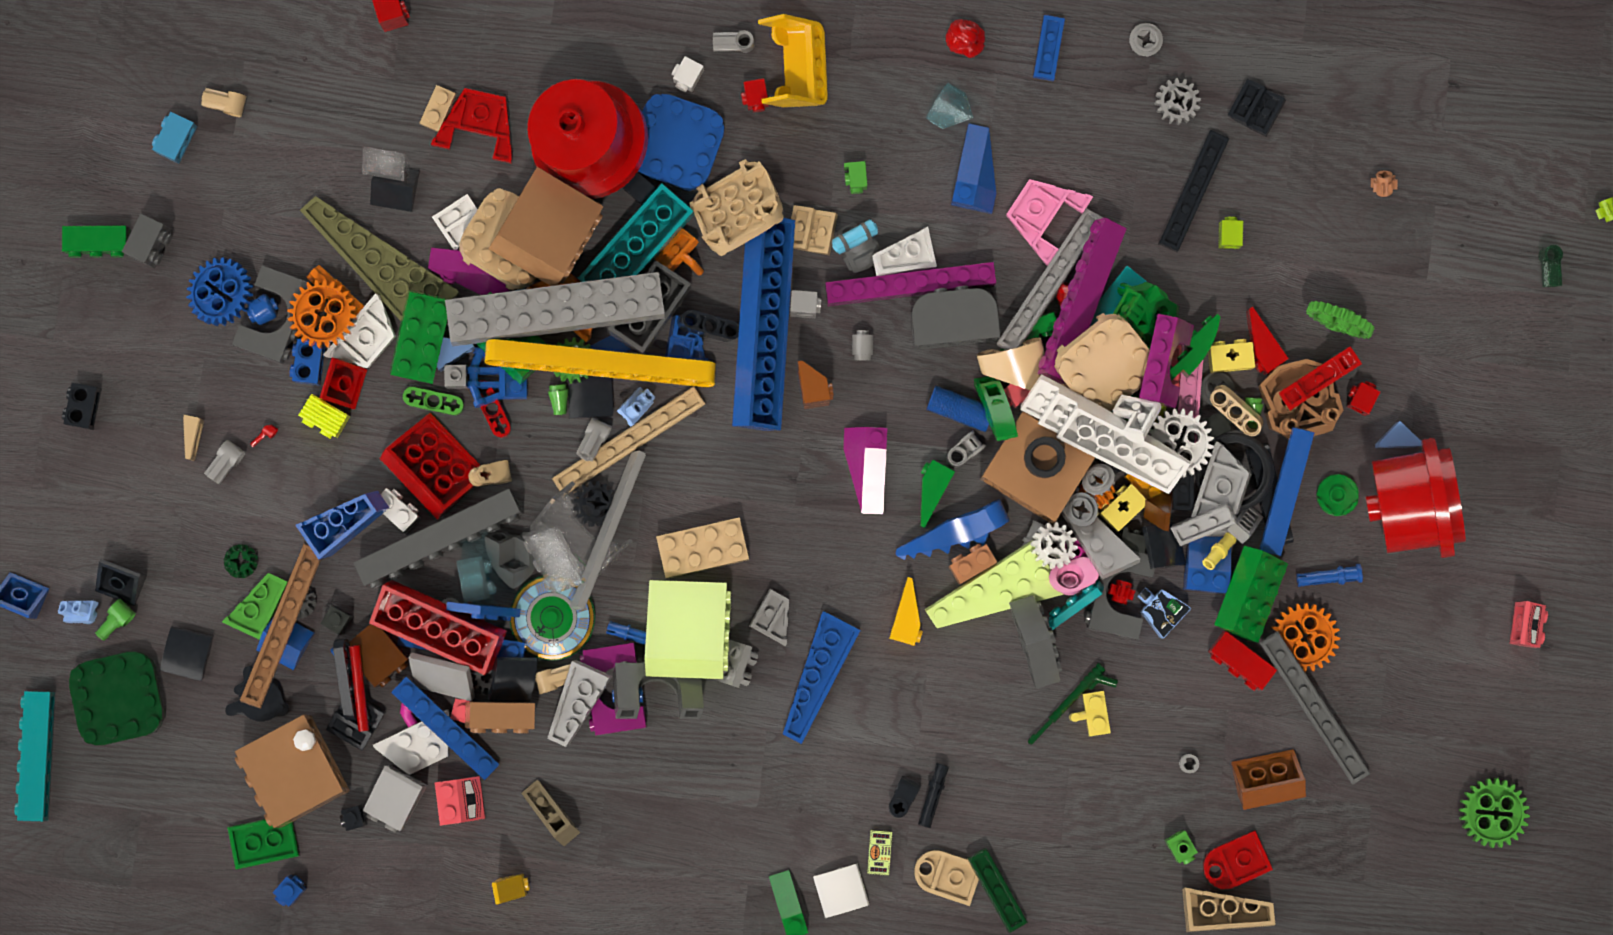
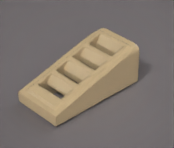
[183,415,204,461]

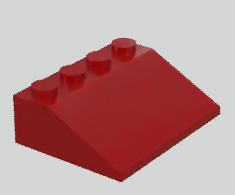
[380,413,483,520]

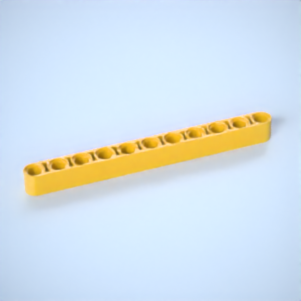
[485,339,716,387]

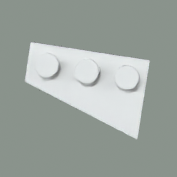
[872,227,937,276]

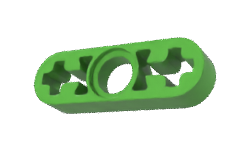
[403,387,464,416]

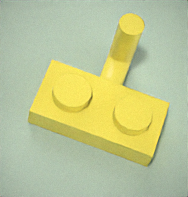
[1069,691,1111,736]

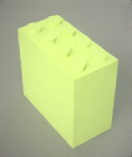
[645,580,731,679]

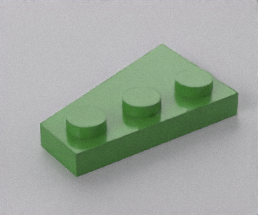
[222,573,288,640]

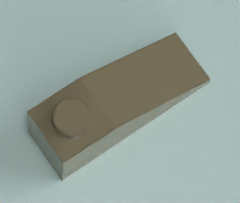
[521,779,580,846]

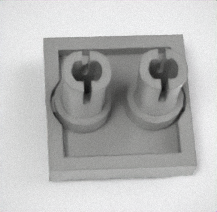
[714,640,758,688]

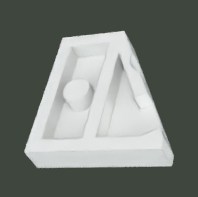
[432,194,478,250]

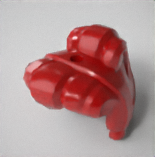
[946,19,985,58]

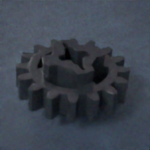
[571,481,613,527]

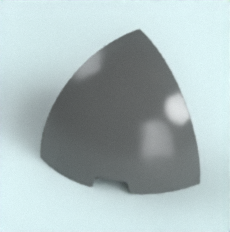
[485,531,545,589]

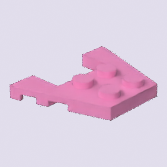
[1006,179,1093,266]

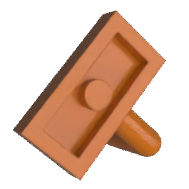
[655,228,704,276]

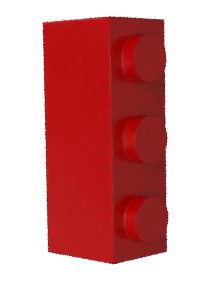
[1208,631,1277,691]

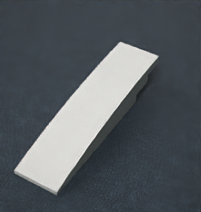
[1020,374,1190,494]

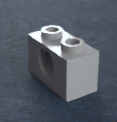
[790,290,821,319]

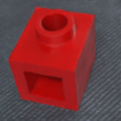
[741,78,769,112]
[1346,381,1380,416]

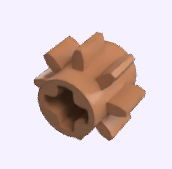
[1371,171,1398,197]

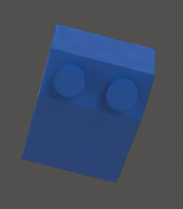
[1183,536,1231,594]

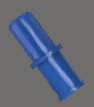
[606,621,646,644]

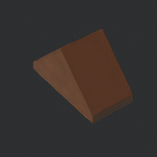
[1144,491,1172,531]

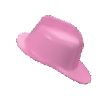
[1049,557,1099,595]

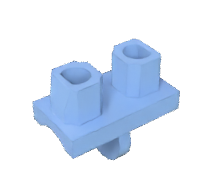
[617,387,655,427]
[58,601,98,624]

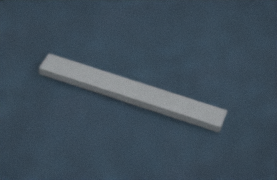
[997,208,1103,350]
[570,451,646,610]

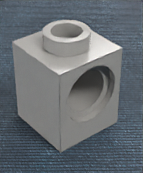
[444,365,469,389]

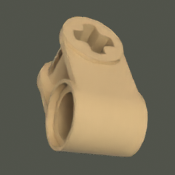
[469,460,512,487]

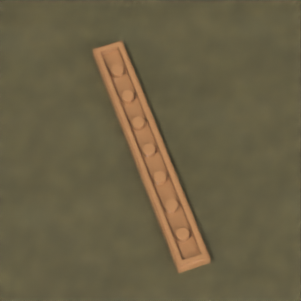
[240,543,321,709]

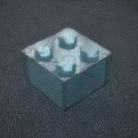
[456,556,497,604]

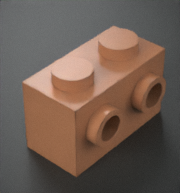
[948,543,997,585]

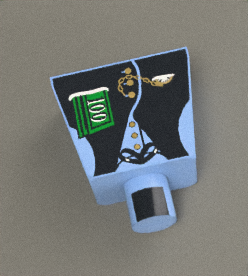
[1137,587,1191,639]

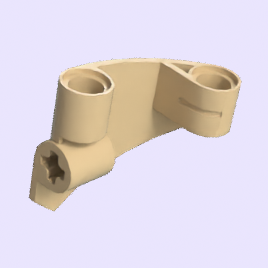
[977,338,1045,391]

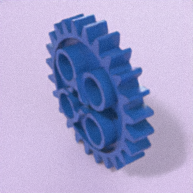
[186,257,253,326]

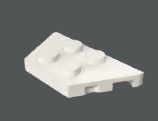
[323,293,396,368]
[373,709,450,775]

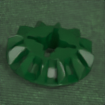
[223,544,258,578]

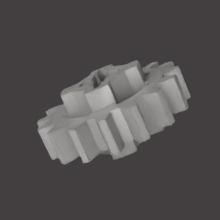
[1154,78,1201,125]

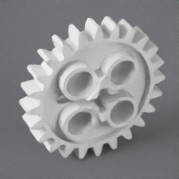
[1148,409,1214,478]

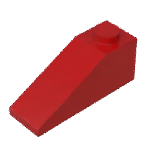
[1246,307,1289,375]

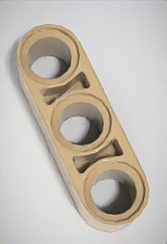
[1210,385,1263,436]

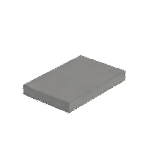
[408,653,475,702]

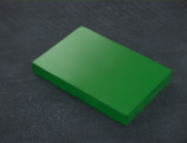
[227,820,300,869]

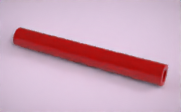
[349,645,369,732]

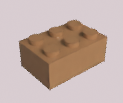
[465,702,535,733]

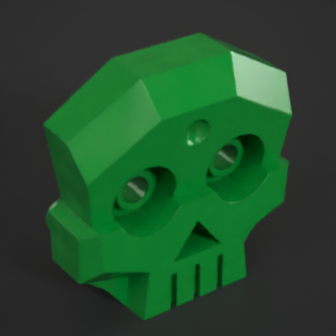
[1113,282,1180,350]

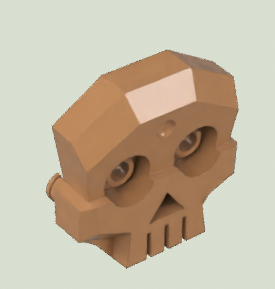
[1258,359,1344,440]

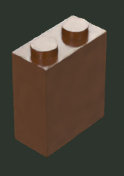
[350,624,409,688]

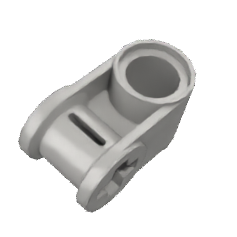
[946,430,986,468]

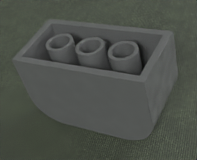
[910,286,1000,351]

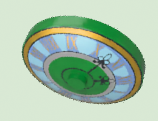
[510,575,595,660]

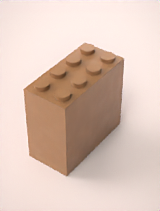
[489,167,603,286]
[980,412,1095,524]
[235,715,350,828]

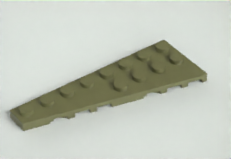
[300,196,460,321]

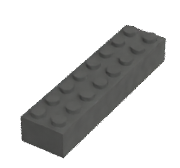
[353,489,523,589]

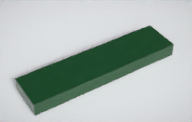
[967,848,1028,933]

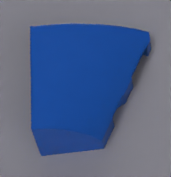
[665,315,708,361]

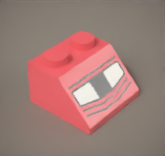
[1510,601,1548,648]
[435,776,485,826]

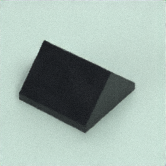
[370,164,420,212]
[95,559,147,606]

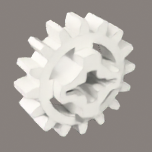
[1030,522,1078,569]

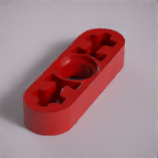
[479,380,511,438]

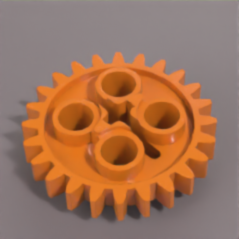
[287,279,358,349]
[1271,603,1340,672]

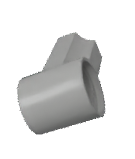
[713,30,755,53]
[576,417,612,462]
[204,440,245,485]

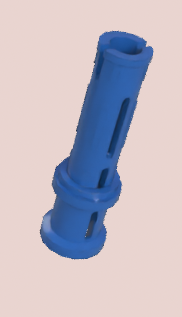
[1296,564,1363,587]

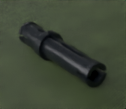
[918,763,949,828]

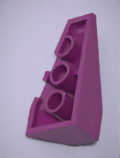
[843,427,887,514]

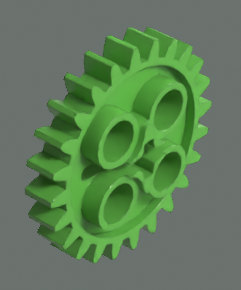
[1306,301,1374,339]
[1459,778,1530,848]

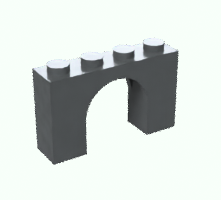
[232,266,313,364]
[1084,551,1155,640]
[613,661,704,719]

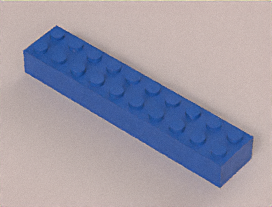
[732,218,795,431]

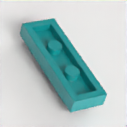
[1048,580,1104,630]

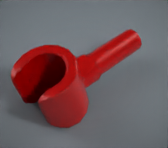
[250,425,278,447]

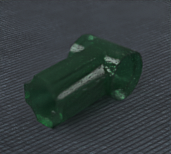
[1538,245,1563,287]

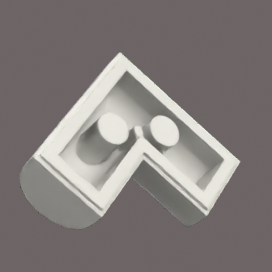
[1113,394,1161,443]

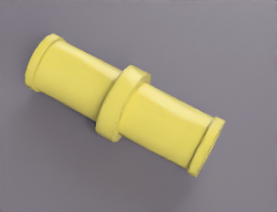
[1202,532,1237,570]

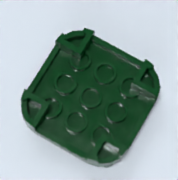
[69,652,166,745]

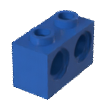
[290,339,326,386]

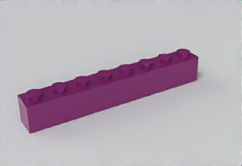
[1037,218,1127,384]
[825,262,996,307]

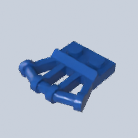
[467,348,527,408]

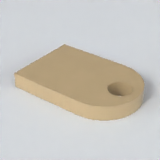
[914,850,978,906]

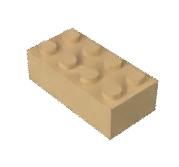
[656,518,749,579]

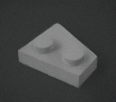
[749,589,789,646]

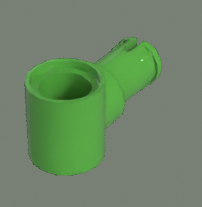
[95,599,136,641]

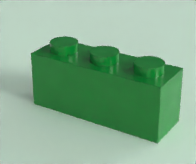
[62,226,131,258]

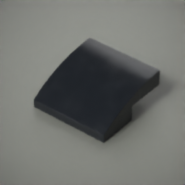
[1228,79,1286,137]
[567,375,613,419]
[1142,523,1186,569]
[160,626,213,681]
[488,657,537,702]
[326,700,386,751]

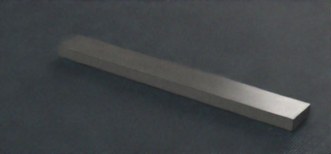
[1259,631,1371,785]

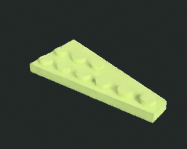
[925,541,1063,628]

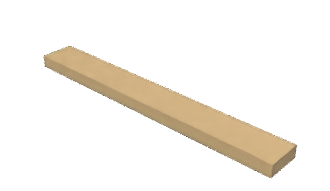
[552,387,706,496]

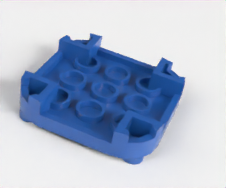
[638,94,725,191]

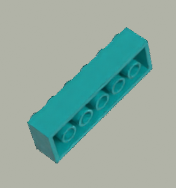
[578,184,694,282]

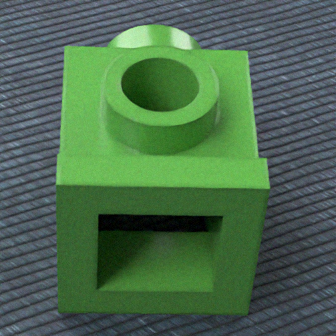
[844,161,867,194]
[1164,829,1198,865]

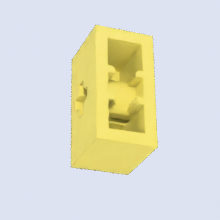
[1208,339,1255,373]
[1099,484,1146,532]

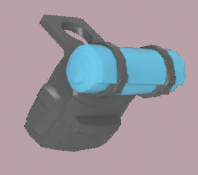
[832,219,881,273]

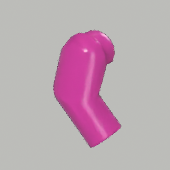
[400,703,418,728]

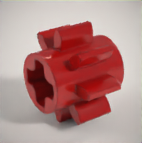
[1108,580,1135,605]

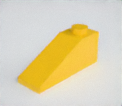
[889,577,923,646]
[492,874,530,905]

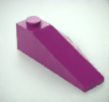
[428,248,510,295]

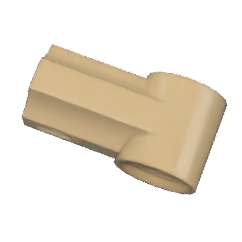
[201,88,247,117]
[535,664,571,694]

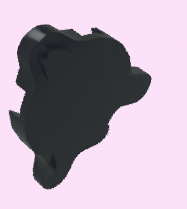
[225,666,289,722]

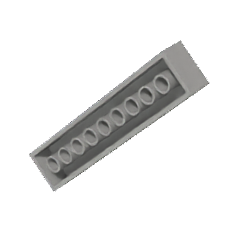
[445,272,665,347]

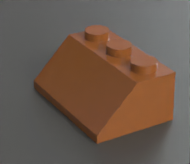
[798,361,834,409]
[1231,749,1306,810]

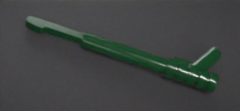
[1028,663,1118,745]

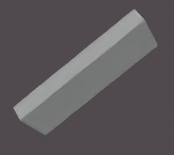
[1171,503,1238,546]

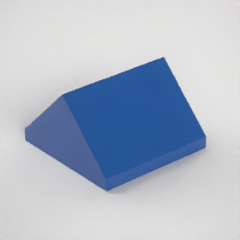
[0,572,49,619]
[256,617,315,670]

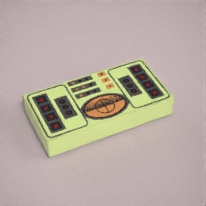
[867,830,892,875]

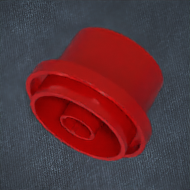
[527,79,648,199]
[1366,438,1466,558]

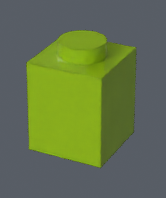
[1218,217,1243,249]

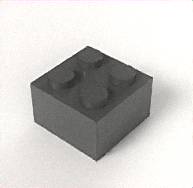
[122,214,172,268]

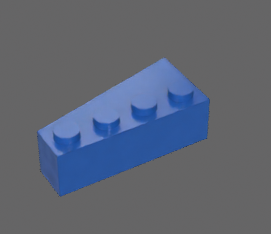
[296,491,389,560]

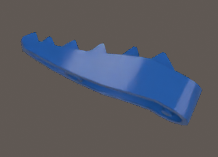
[896,499,1010,560]

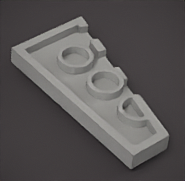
[1061,504,1140,580]
[547,660,612,747]

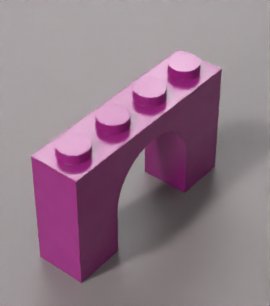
[1139,314,1194,408]
[580,643,647,736]

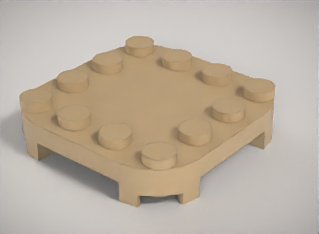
[689,159,784,256]
[459,188,536,290]
[1054,313,1150,411]

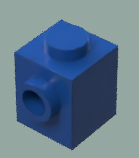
[273,875,307,907]

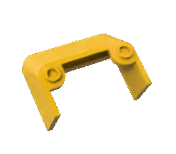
[758,14,827,107]

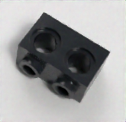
[62,382,102,430]

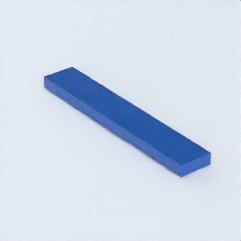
[1259,427,1314,556]

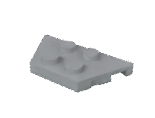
[1191,442,1251,517]

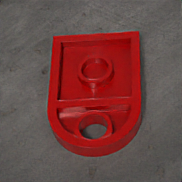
[1203,830,1273,889]

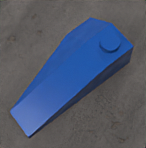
[951,124,996,214]

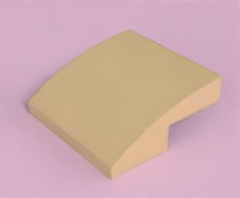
[791,205,838,255]

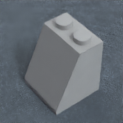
[363,765,428,833]

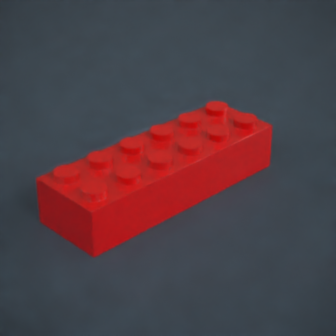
[369,580,507,675]

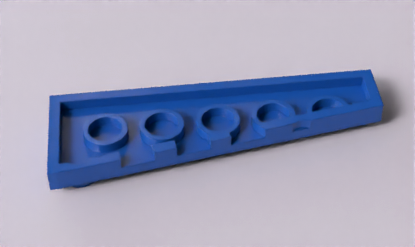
[783,611,861,744]

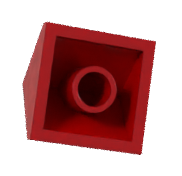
[320,358,367,410]

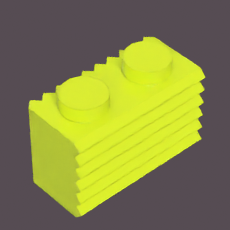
[298,394,351,439]

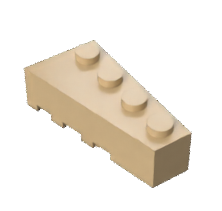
[1182,888,1275,932]

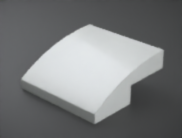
[813,864,869,918]

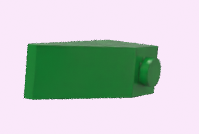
[920,460,955,529]
[769,870,809,935]

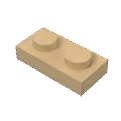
[420,85,456,132]

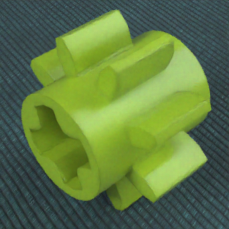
[1595,197,1613,223]

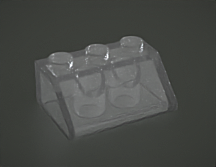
[523,524,586,593]

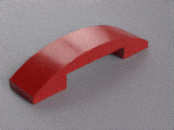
[1278,346,1362,411]

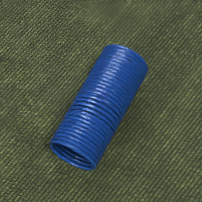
[926,385,989,432]

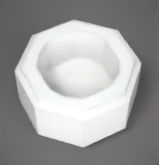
[293,729,316,751]

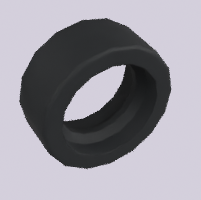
[1024,437,1066,478]

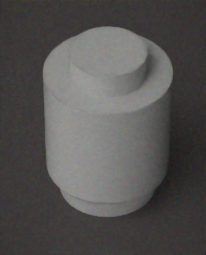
[852,330,873,361]

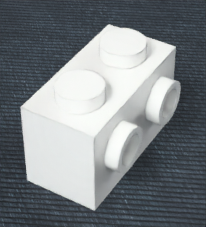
[381,488,421,534]

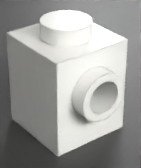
[672,56,704,92]

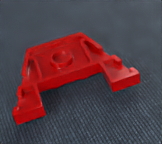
[431,88,512,164]

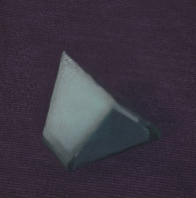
[926,83,974,129]

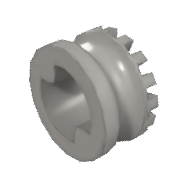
[1179,754,1199,773]

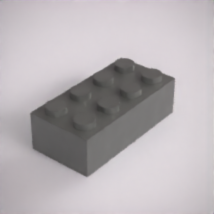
[608,261,691,355]

